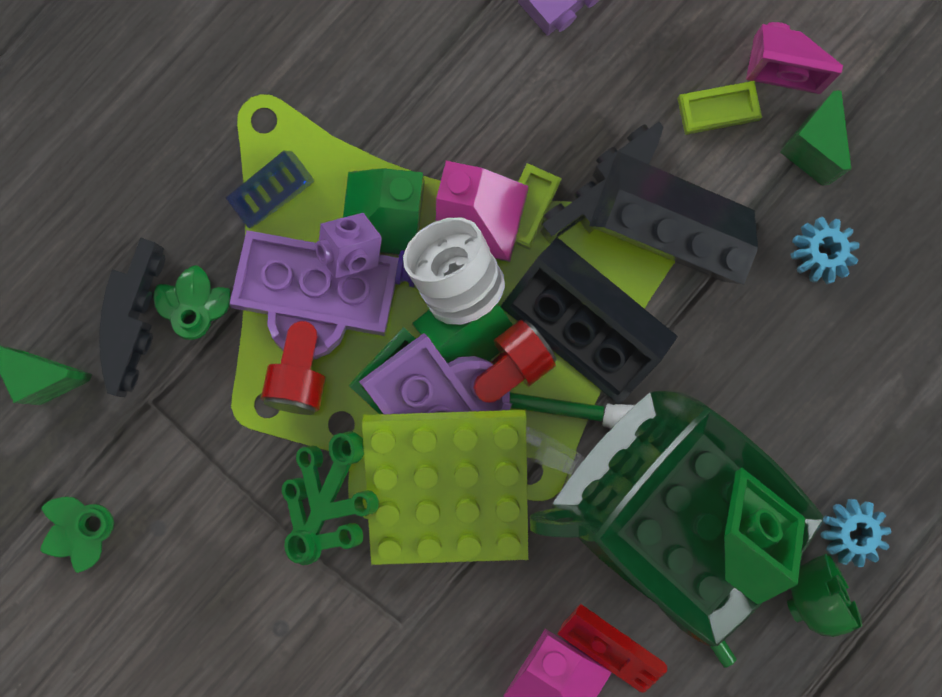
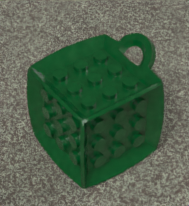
[530,391,823,647]

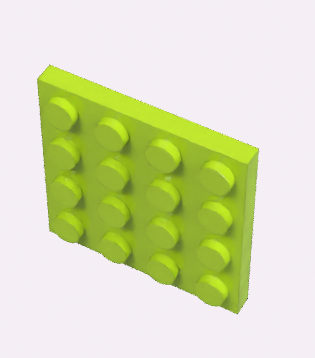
[362,410,528,565]

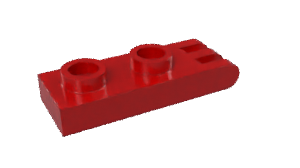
[557,604,667,693]

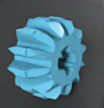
[791,217,860,284]
[820,499,892,567]

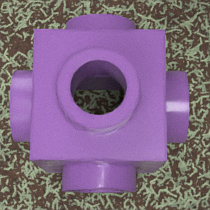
[315,213,382,278]

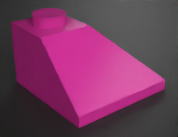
[746,22,843,94]
[436,161,529,262]
[503,629,612,697]

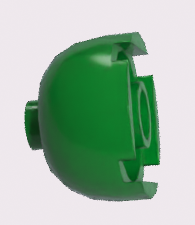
[787,554,862,637]

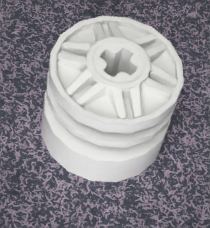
[403,218,505,324]

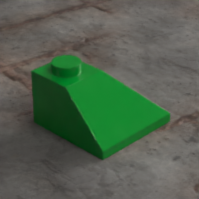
[343,168,425,255]
[724,468,805,605]

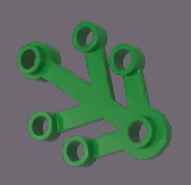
[282,432,379,565]

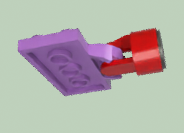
[230,230,399,415]
[359,320,557,414]

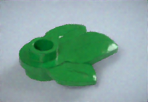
[154,265,231,340]
[40,496,114,573]

